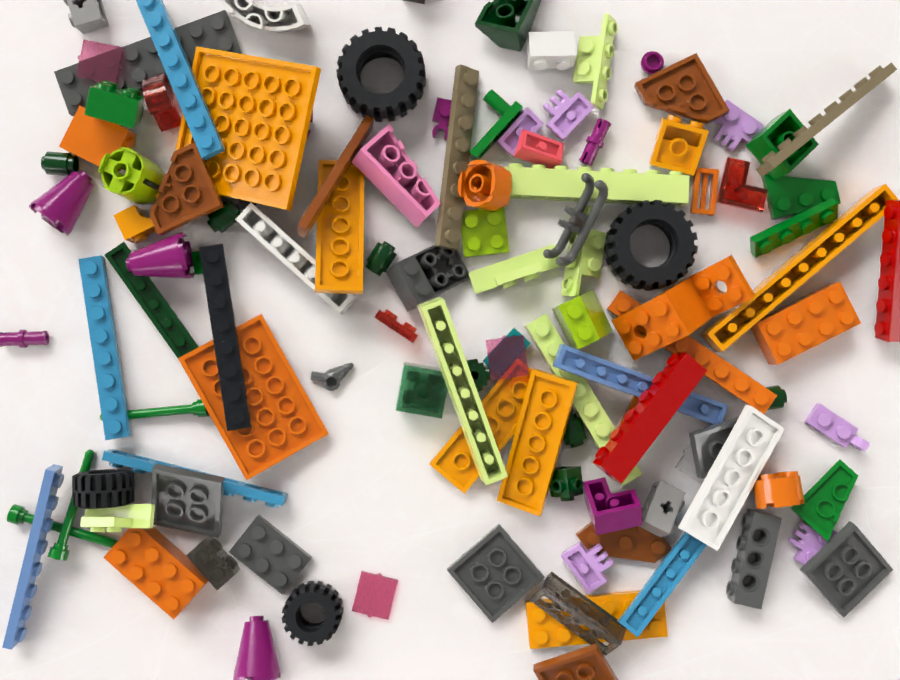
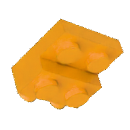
[649,114,709,176]

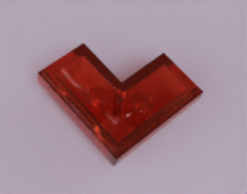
[716,157,768,213]

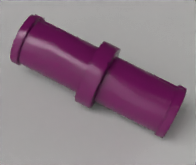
[579,118,611,167]
[0,330,49,348]

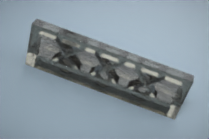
[530,572,627,656]

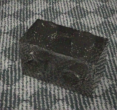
[186,536,240,590]

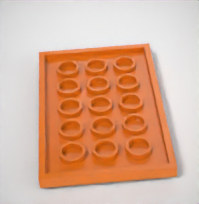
[178,314,329,481]

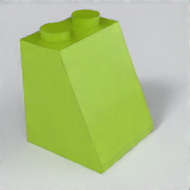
[552,289,613,349]

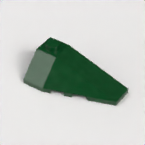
[475,0,541,52]

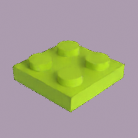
[461,207,509,258]

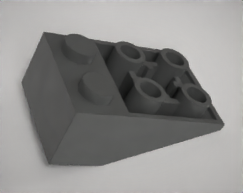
[386,245,470,312]

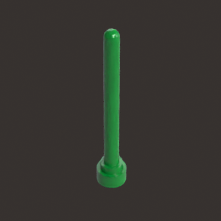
[100,399,210,421]
[48,449,95,561]
[7,504,117,548]

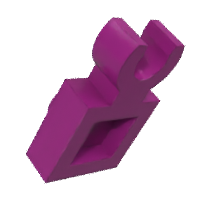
[432,97,452,141]

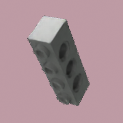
[726,508,782,609]

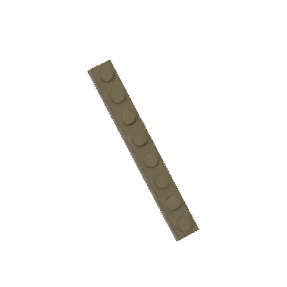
[755,62,897,177]
[434,64,479,251]

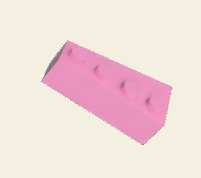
[352,124,441,228]

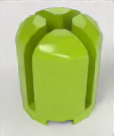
[98,147,164,205]

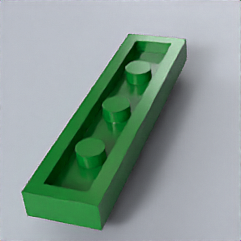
[750,198,838,258]

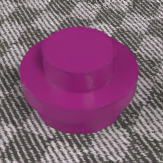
[641,51,664,75]

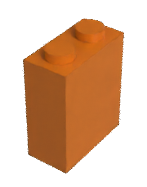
[59,106,137,171]

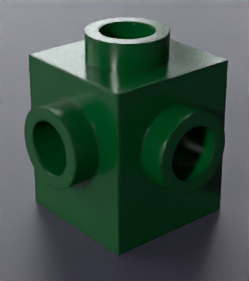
[467,359,491,392]
[550,466,583,501]

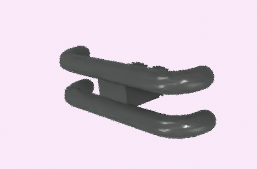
[543,173,608,267]

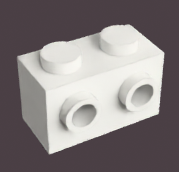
[526,31,577,70]

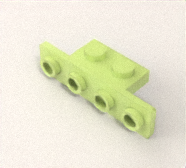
[573,13,618,110]
[561,205,606,297]
[468,244,560,294]
[80,504,155,533]

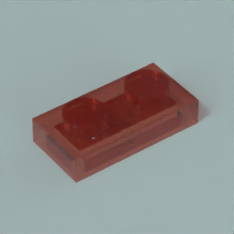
[374,309,418,343]

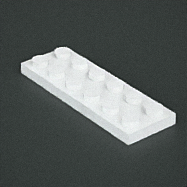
[678,405,785,551]

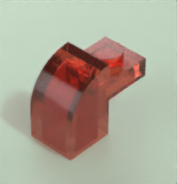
[142,73,182,132]

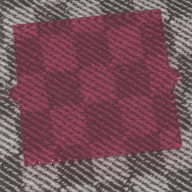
[76,39,124,83]
[485,335,529,380]
[352,571,398,620]

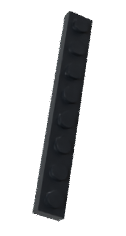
[199,244,251,431]

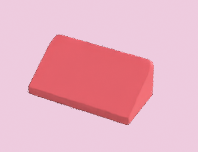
[514,129,564,169]

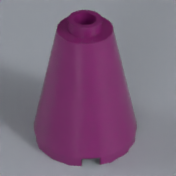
[29,171,94,236]
[126,232,195,279]
[233,616,281,680]

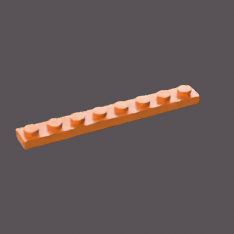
[607,290,777,414]

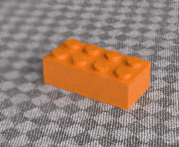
[751,282,861,365]
[103,526,211,620]

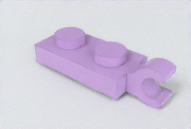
[804,403,870,452]

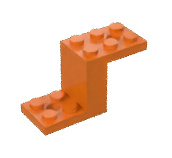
[611,255,755,361]

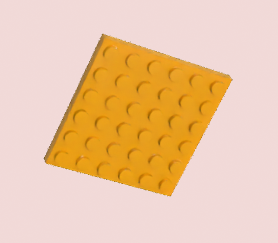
[175,46,321,211]

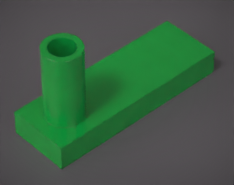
[470,89,523,161]

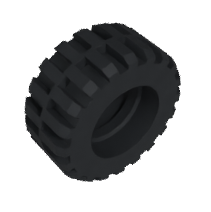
[336,26,426,122]
[604,200,698,291]

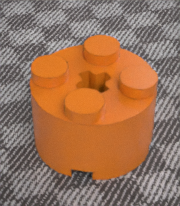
[458,160,512,211]
[753,471,805,509]

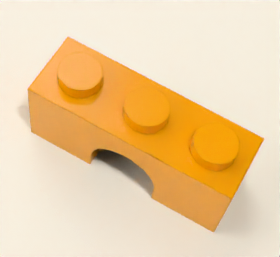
[113,193,159,244]

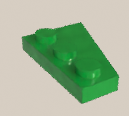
[761,174,841,220]
[790,459,858,542]

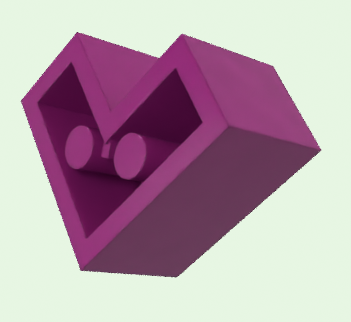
[583,477,642,535]

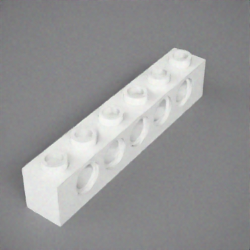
[235,203,357,315]

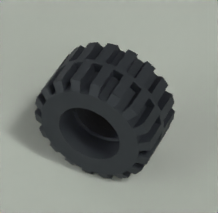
[72,469,135,509]
[282,581,343,646]

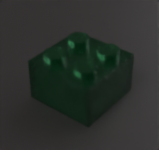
[395,362,447,419]

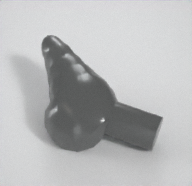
[311,363,354,391]

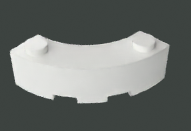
[220,0,311,32]

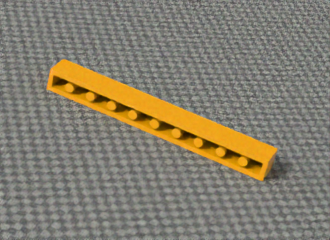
[700,184,898,352]

